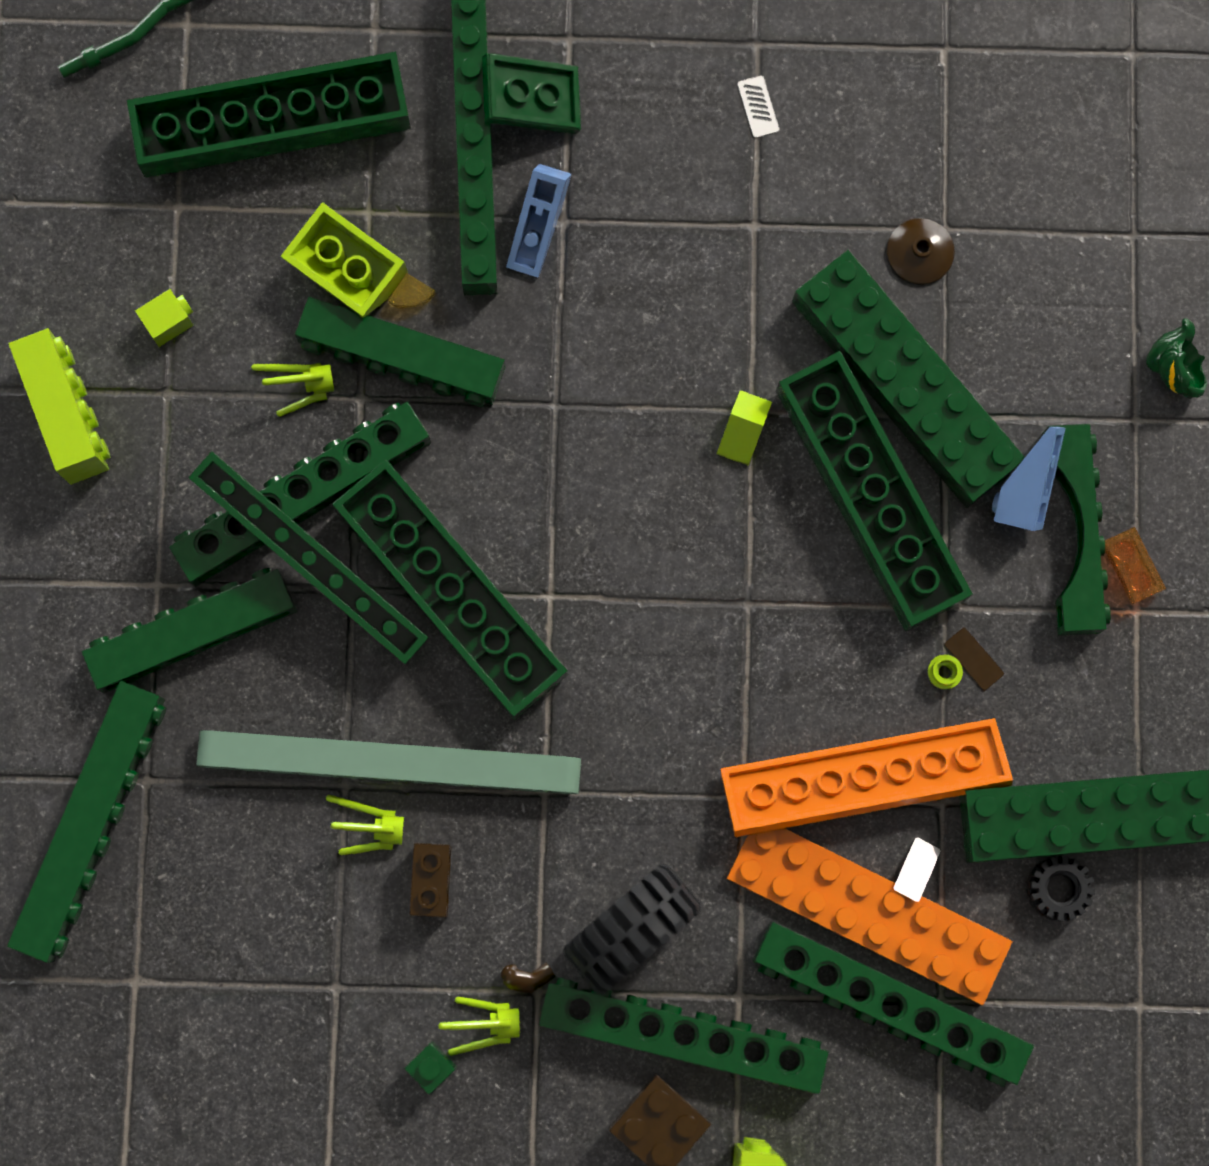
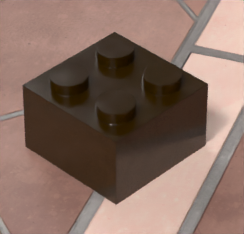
[609,1073,712,1166]

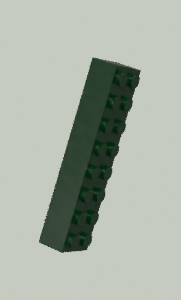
[127,52,411,178]
[792,250,1025,509]
[776,351,973,632]
[332,460,568,720]
[959,770,1209,863]

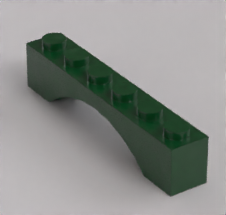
[1042,424,1111,636]

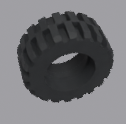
[563,864,701,995]

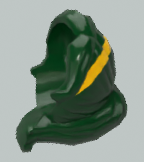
[1146,318,1207,399]

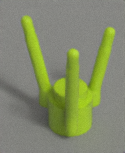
[251,363,334,417]
[326,795,404,855]
[438,997,520,1056]

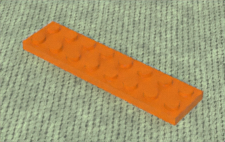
[721,718,1013,837]
[726,828,1013,1006]

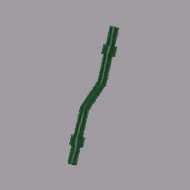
[58,0,195,78]

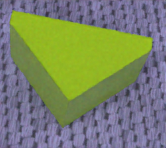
[717,390,772,466]

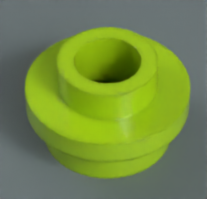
[927,654,963,690]

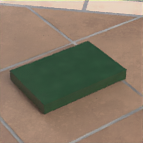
[482,53,581,134]

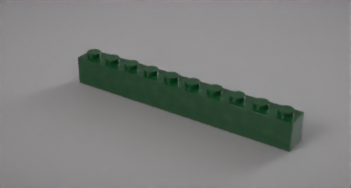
[451,0,498,296]

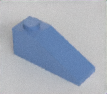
[506,164,571,277]
[992,427,1066,531]

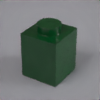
[404,1042,457,1095]

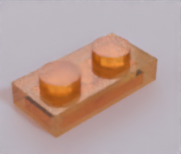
[1105,527,1166,605]

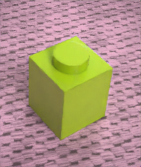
[135,289,194,347]

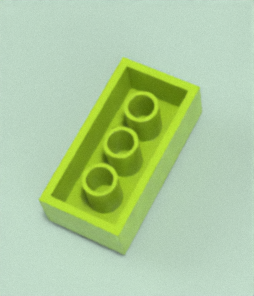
[8,328,111,485]

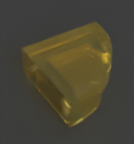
[388,273,436,308]

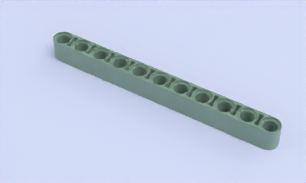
[196,730,581,794]

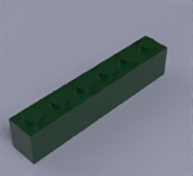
[295,296,506,407]
[82,568,297,694]

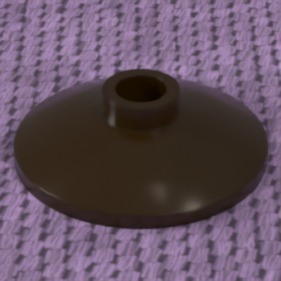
[887,218,955,285]

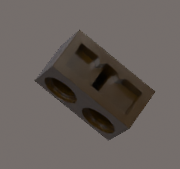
[410,843,452,918]

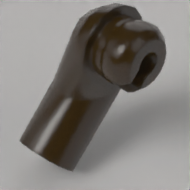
[501,962,556,994]

